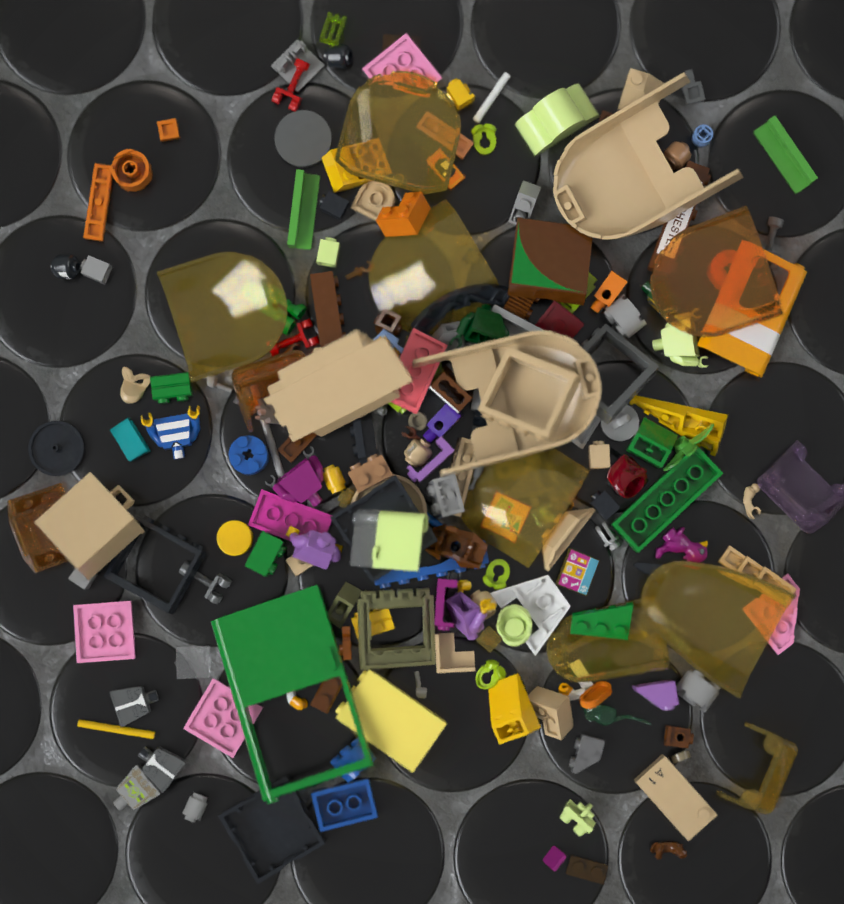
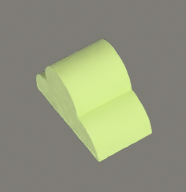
[515,83,599,156]

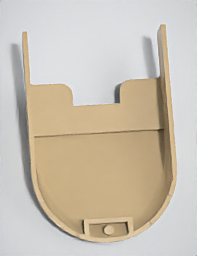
[553,72,743,240]
[412,331,601,477]

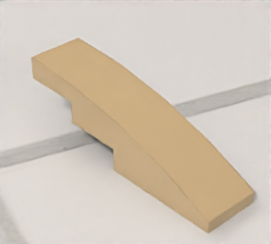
[718,546,797,605]

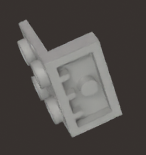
[425,474,465,520]

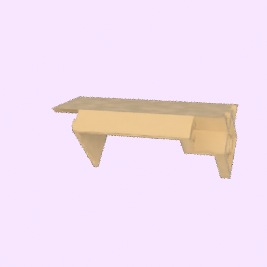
[264,330,412,442]

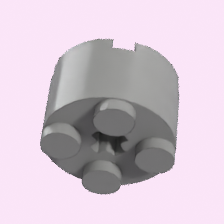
[604,294,647,339]
[676,670,720,712]

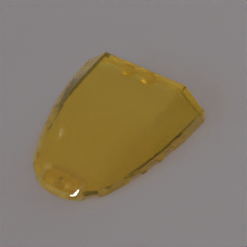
[642,561,797,698]

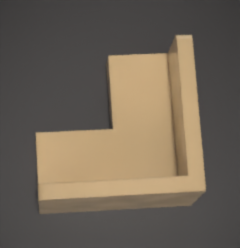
[435,633,476,673]
[528,686,574,740]

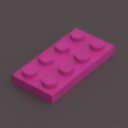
[248,489,332,541]

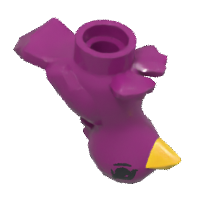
[655,527,708,563]

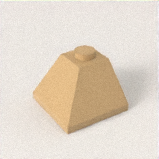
[617,68,665,110]

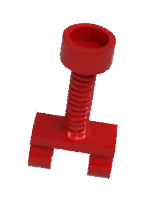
[271,58,311,112]
[267,319,320,357]

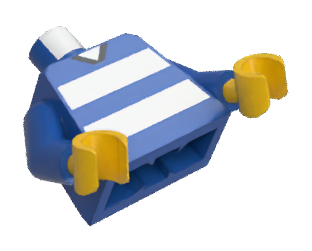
[141,405,201,460]

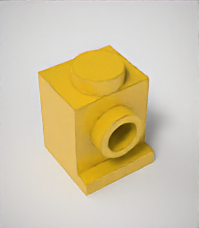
[447,78,475,111]

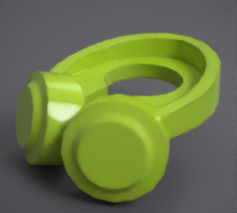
[471,123,496,155]
[482,559,510,590]
[475,660,506,690]

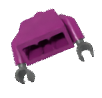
[265,446,324,507]

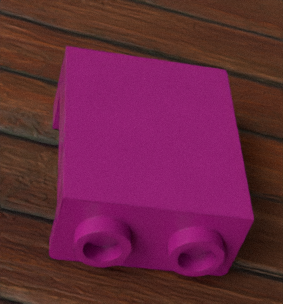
[434,579,457,631]

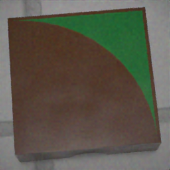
[507,218,592,305]

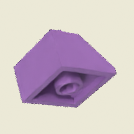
[632,679,679,710]

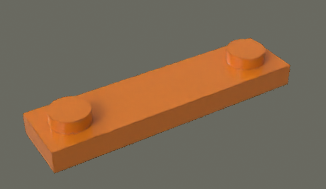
[83,163,113,241]

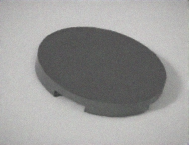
[275,110,332,168]

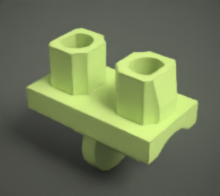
[560,799,596,836]

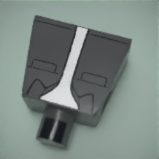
[110,686,159,727]
[138,747,187,792]

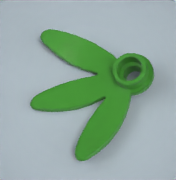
[663,424,714,471]

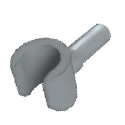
[206,376,232,393]
[414,671,427,698]

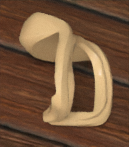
[120,367,151,404]

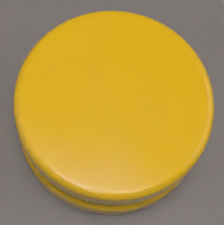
[217,520,253,556]

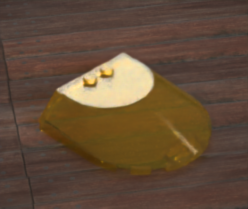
[335,71,461,195]
[369,199,499,334]
[157,252,287,383]
[461,448,590,568]

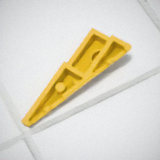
[629,395,728,456]

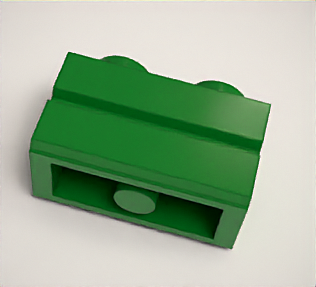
[150,372,193,404]

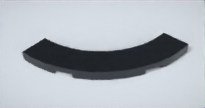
[411,284,510,334]

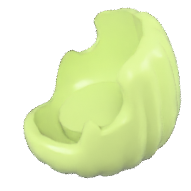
[496,604,532,646]

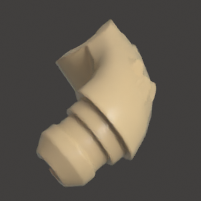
[743,483,761,519]

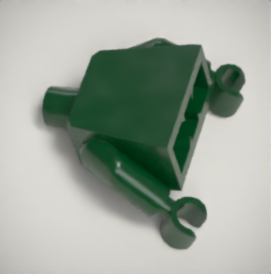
[449,304,509,349]

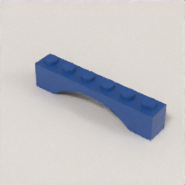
[375,540,489,589]

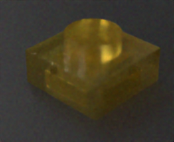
[338,488,355,508]
[476,626,502,653]

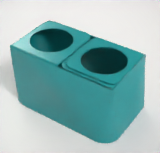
[110,418,150,462]

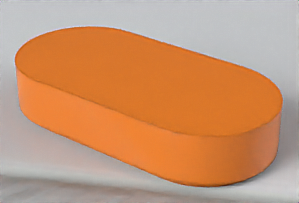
[580,681,612,709]

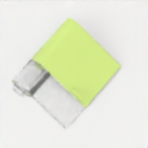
[350,509,428,571]

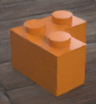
[376,192,431,237]

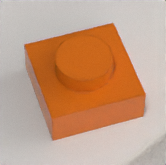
[157,118,180,142]

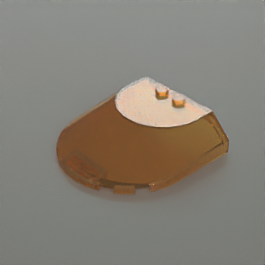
[650,206,784,337]

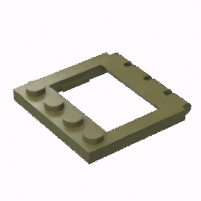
[357,587,436,670]

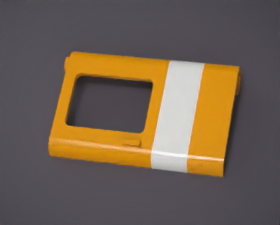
[697,241,807,377]

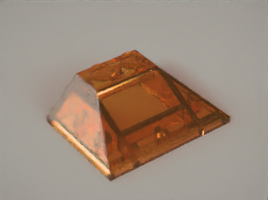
[7,483,69,573]

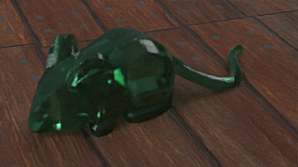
[582,703,651,726]

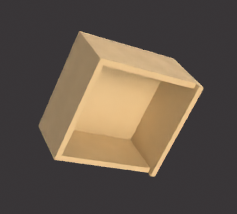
[35,472,145,580]

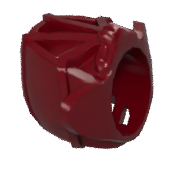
[607,454,649,499]

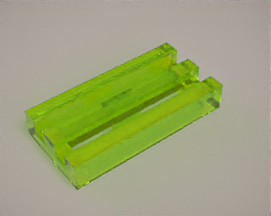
[319,12,347,46]

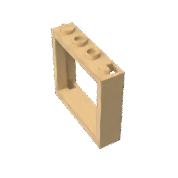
[478,347,581,443]

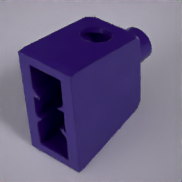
[423,403,464,443]

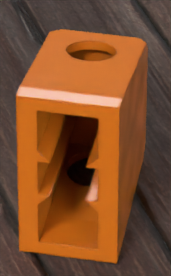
[590,271,628,314]

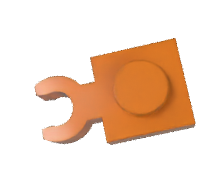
[339,626,352,660]

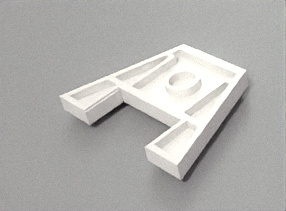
[490,575,571,656]

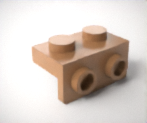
[348,454,393,493]

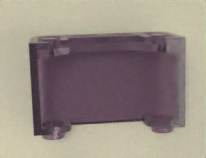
[757,440,844,534]

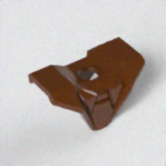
[425,524,488,569]

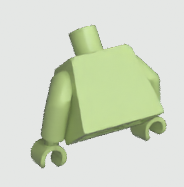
[652,309,708,368]

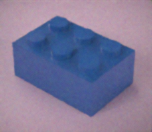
[311,777,378,832]

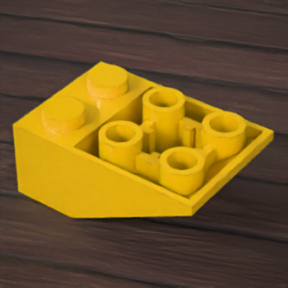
[322,139,392,193]
[488,673,541,744]

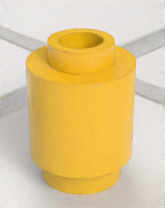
[323,464,346,494]

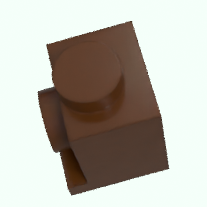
[663,725,694,748]

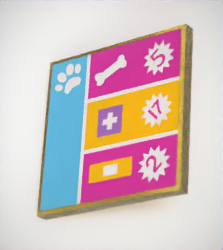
[556,548,600,596]

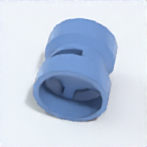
[692,124,713,147]

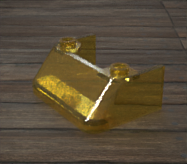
[716,722,798,814]

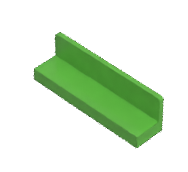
[754,116,818,194]
[287,169,320,250]

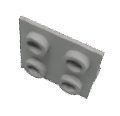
[271,39,325,92]

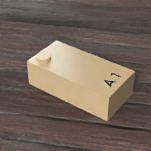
[634,754,717,841]

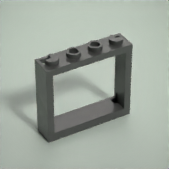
[581,324,659,424]

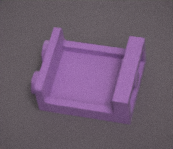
[407,436,454,483]

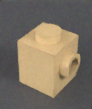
[286,555,314,576]

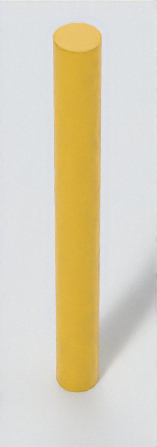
[77,719,155,739]

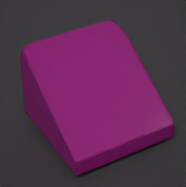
[543,846,566,872]

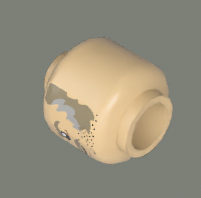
[404,438,432,468]

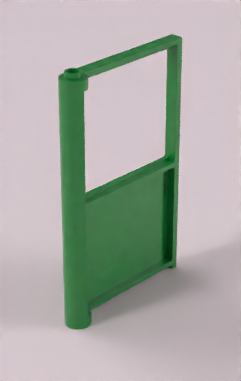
[211,585,374,804]

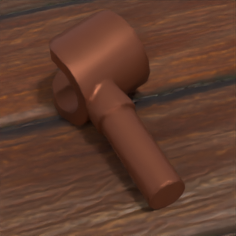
[402,426,421,441]

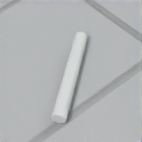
[473,72,511,123]

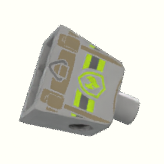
[113,764,162,811]

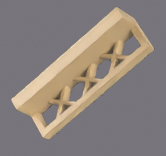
[450,437,476,517]

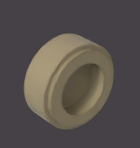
[408,412,428,431]
[671,750,691,764]

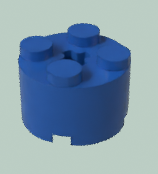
[229,435,269,475]
[330,737,376,783]

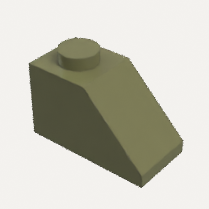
[328,582,361,629]

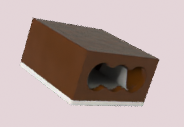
[429,365,474,413]

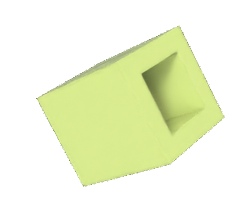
[316,237,340,268]

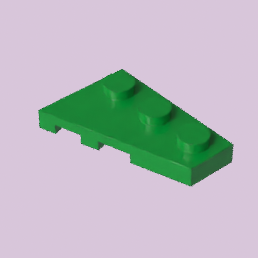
[570,602,633,640]

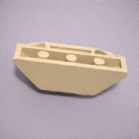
[541,508,596,571]

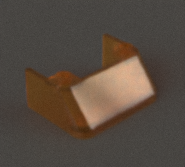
[231,350,306,433]

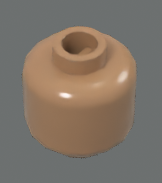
[663,142,691,170]

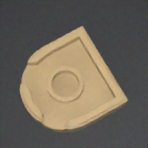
[350,180,395,221]

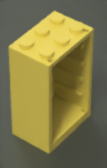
[335,669,447,772]

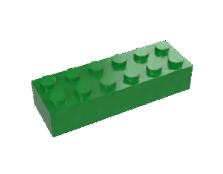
[610,445,723,553]

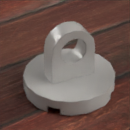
[601,405,639,442]

